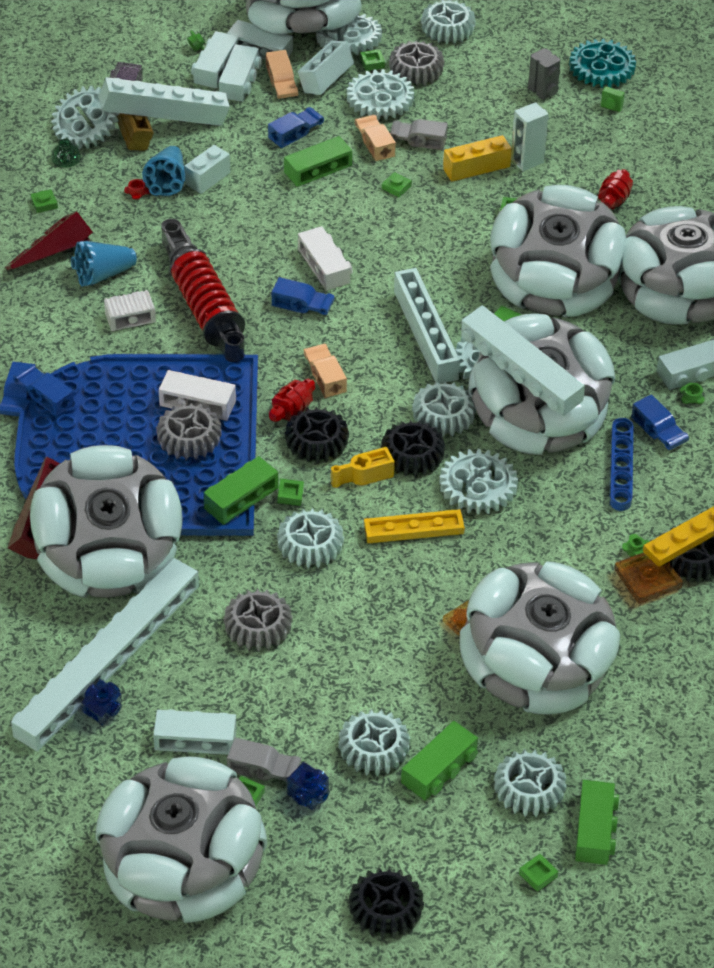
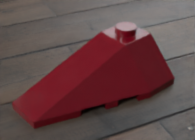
[4,211,93,271]
[8,457,60,560]

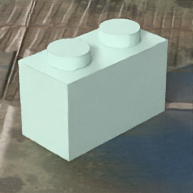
[184,145,230,194]

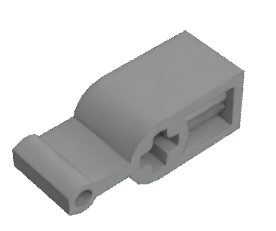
[390,119,448,150]
[227,738,301,783]

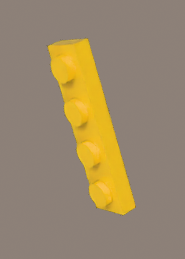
[643,506,714,567]
[364,509,465,544]

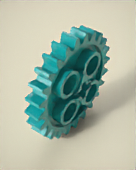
[569,39,636,88]

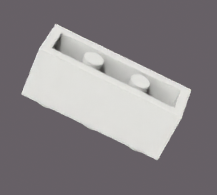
[298,226,353,291]
[159,370,236,421]

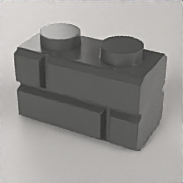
[528,48,561,99]

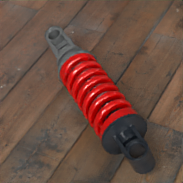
[161,219,245,362]

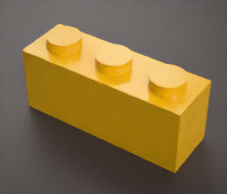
[443,135,512,182]

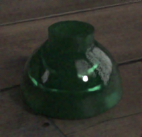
[51,139,81,168]

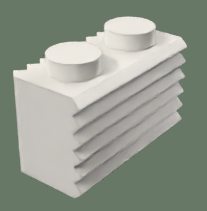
[104,290,156,331]

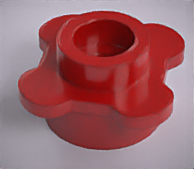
[124,179,150,200]

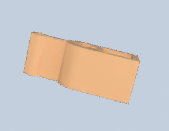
[266,50,298,99]
[355,115,396,161]
[304,344,347,398]

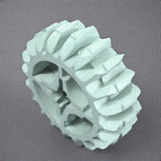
[421,0,476,44]
[412,381,476,437]
[277,508,344,569]
[338,709,410,776]
[494,749,566,817]

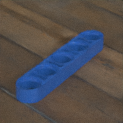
[610,418,634,511]

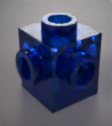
[81,679,123,726]
[287,761,330,811]

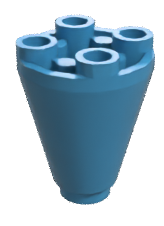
[142,146,186,196]
[71,241,137,286]

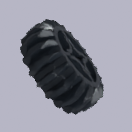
[285,406,349,464]
[381,419,445,477]
[664,524,714,583]
[349,867,424,939]

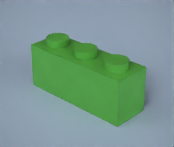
[284,136,352,187]
[203,456,279,525]
[401,721,478,801]
[575,780,619,865]

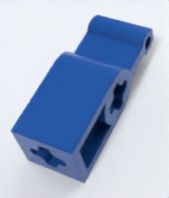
[268,107,324,149]
[271,277,334,315]
[0,361,36,416]
[13,363,73,417]
[631,394,689,450]

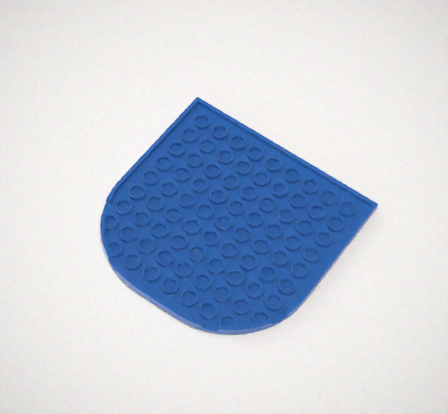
[14,354,258,536]

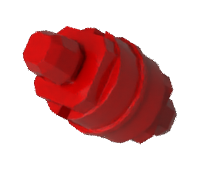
[598,169,633,209]
[269,379,316,422]

